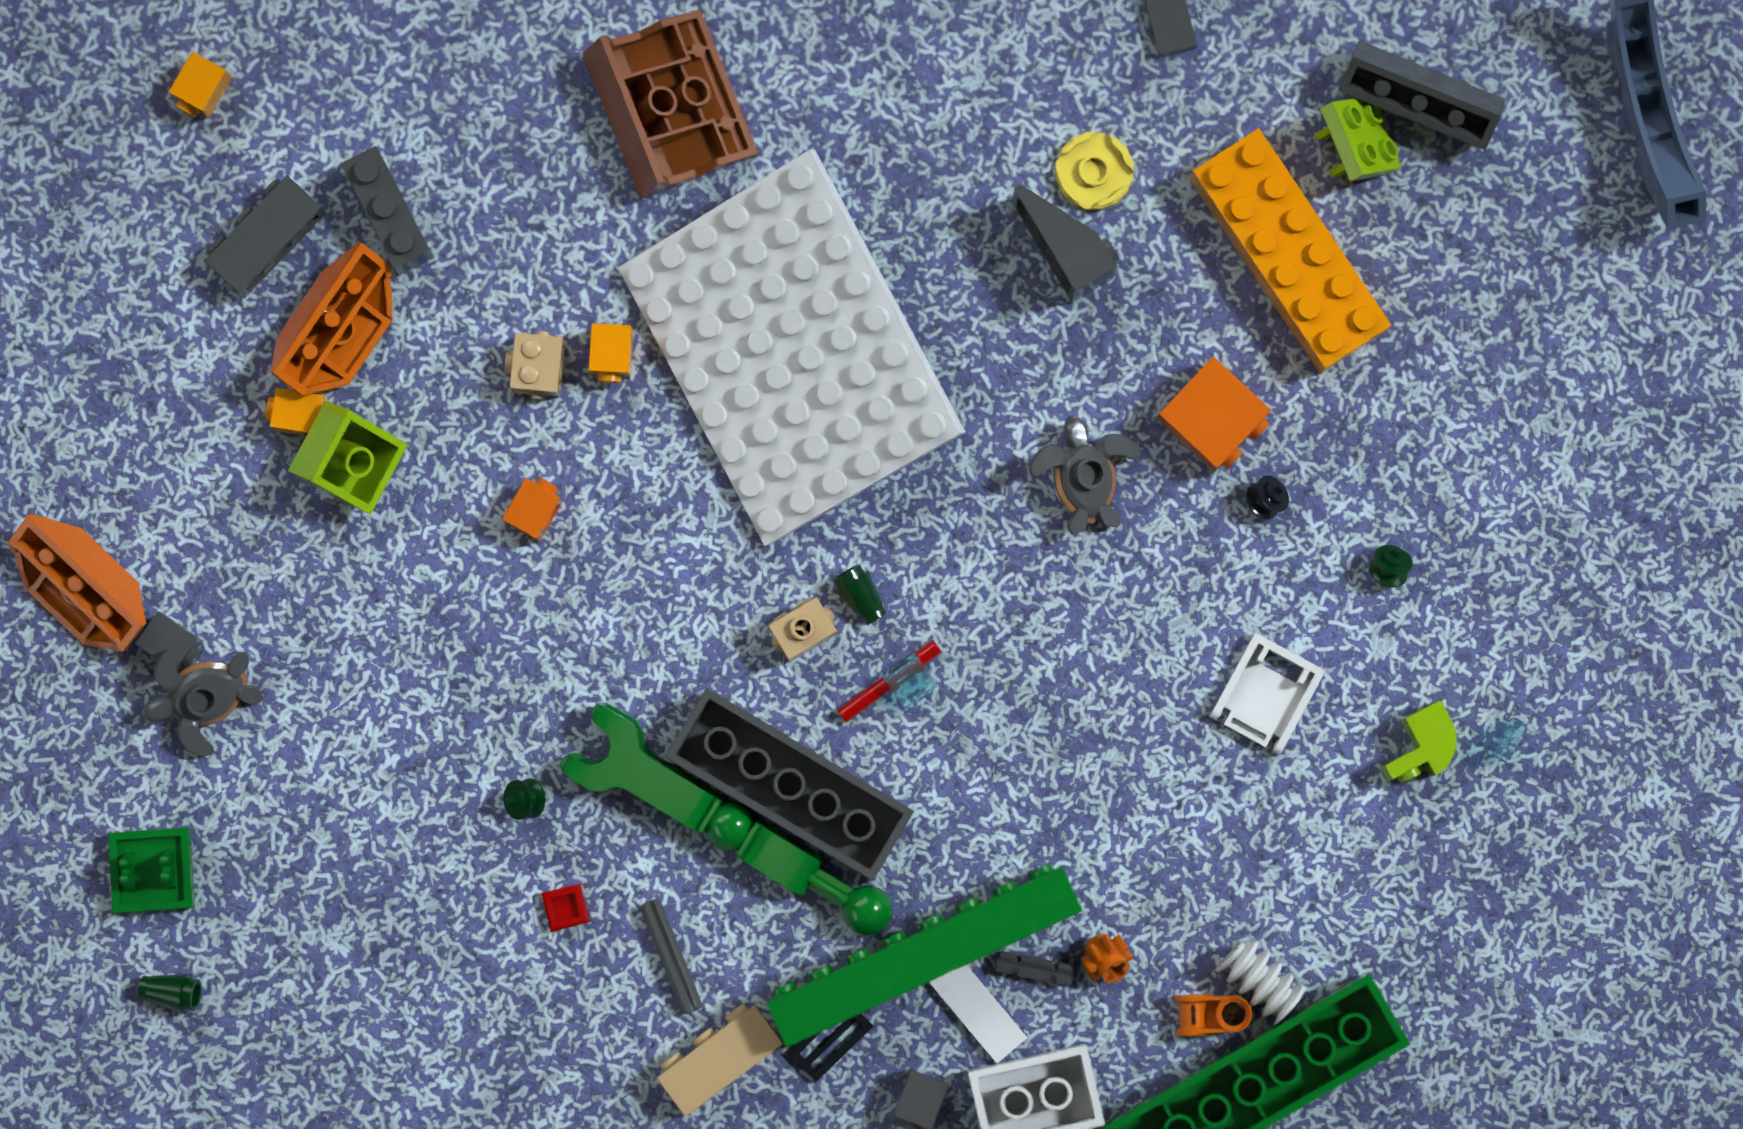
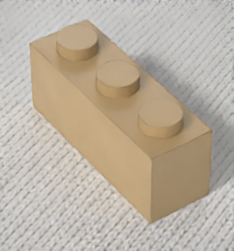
[657,1003,784,1117]

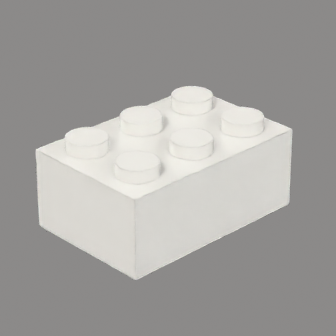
[967,1044,1105,1129]

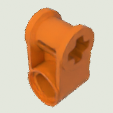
[1174,994,1252,1036]

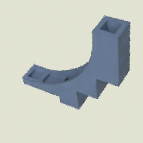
[1606,0,1706,229]

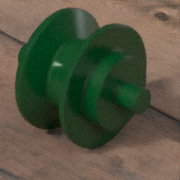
[1369,545,1413,588]
[503,778,546,820]

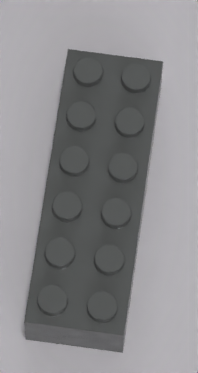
[665,688,914,881]

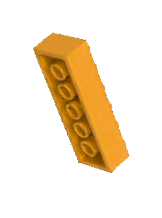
[1189,128,1392,375]

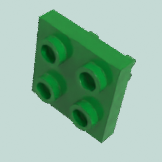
[108,827,195,913]

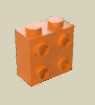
[1156,356,1272,472]

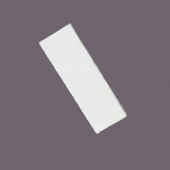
[929,965,1027,1063]

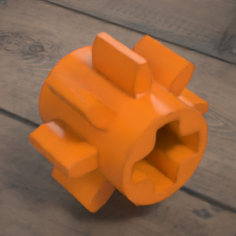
[1080,934,1133,983]

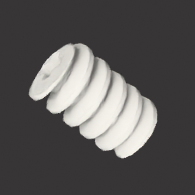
[1215,939,1306,1026]

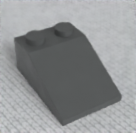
[1012,185,1119,303]

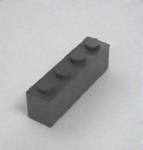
[1338,40,1505,150]

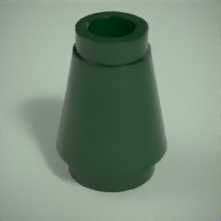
[833,564,886,625]
[138,974,202,1014]

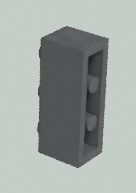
[340,146,434,276]
[204,175,326,299]

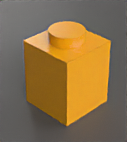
[169,51,232,119]
[589,323,633,384]
[265,388,328,436]

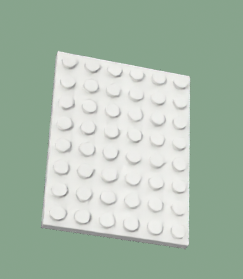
[618,150,965,546]

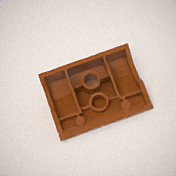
[582,9,759,198]

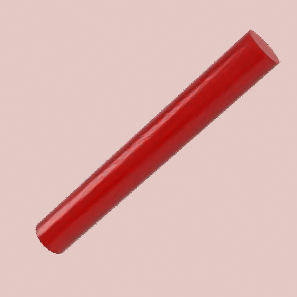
[837,640,942,723]

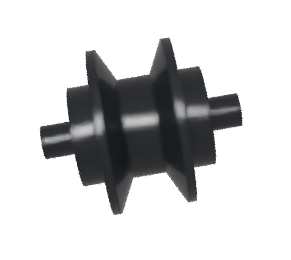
[1246,476,1289,520]

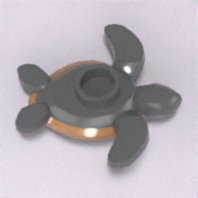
[1029,415,1140,535]
[142,647,263,756]

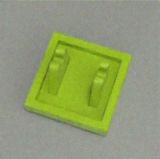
[1314,98,1402,181]

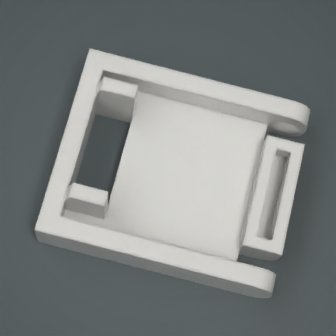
[1209,633,1325,755]

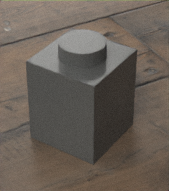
[135,611,203,673]
[893,1069,949,1129]

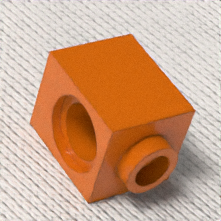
[502,477,563,542]

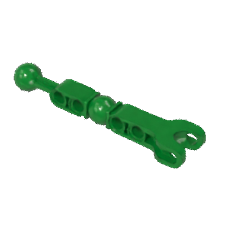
[560,702,893,936]

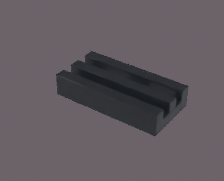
[788,1013,874,1082]

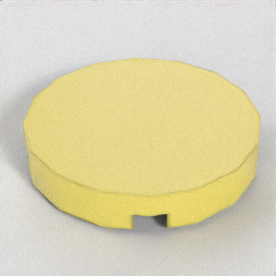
[1055,132,1133,210]

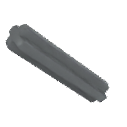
[640,899,702,1014]

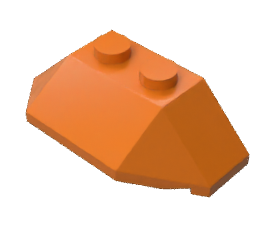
[270,242,393,396]
[8,514,146,652]

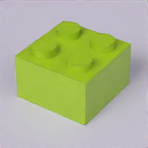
[288,400,408,515]

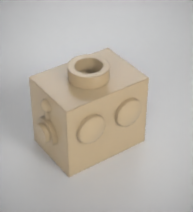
[505,331,566,400]
[768,597,837,662]

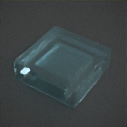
[882,653,937,709]
[1491,718,1528,761]

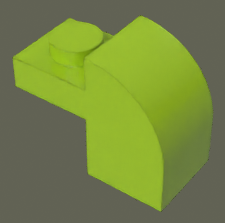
[1381,700,1457,783]

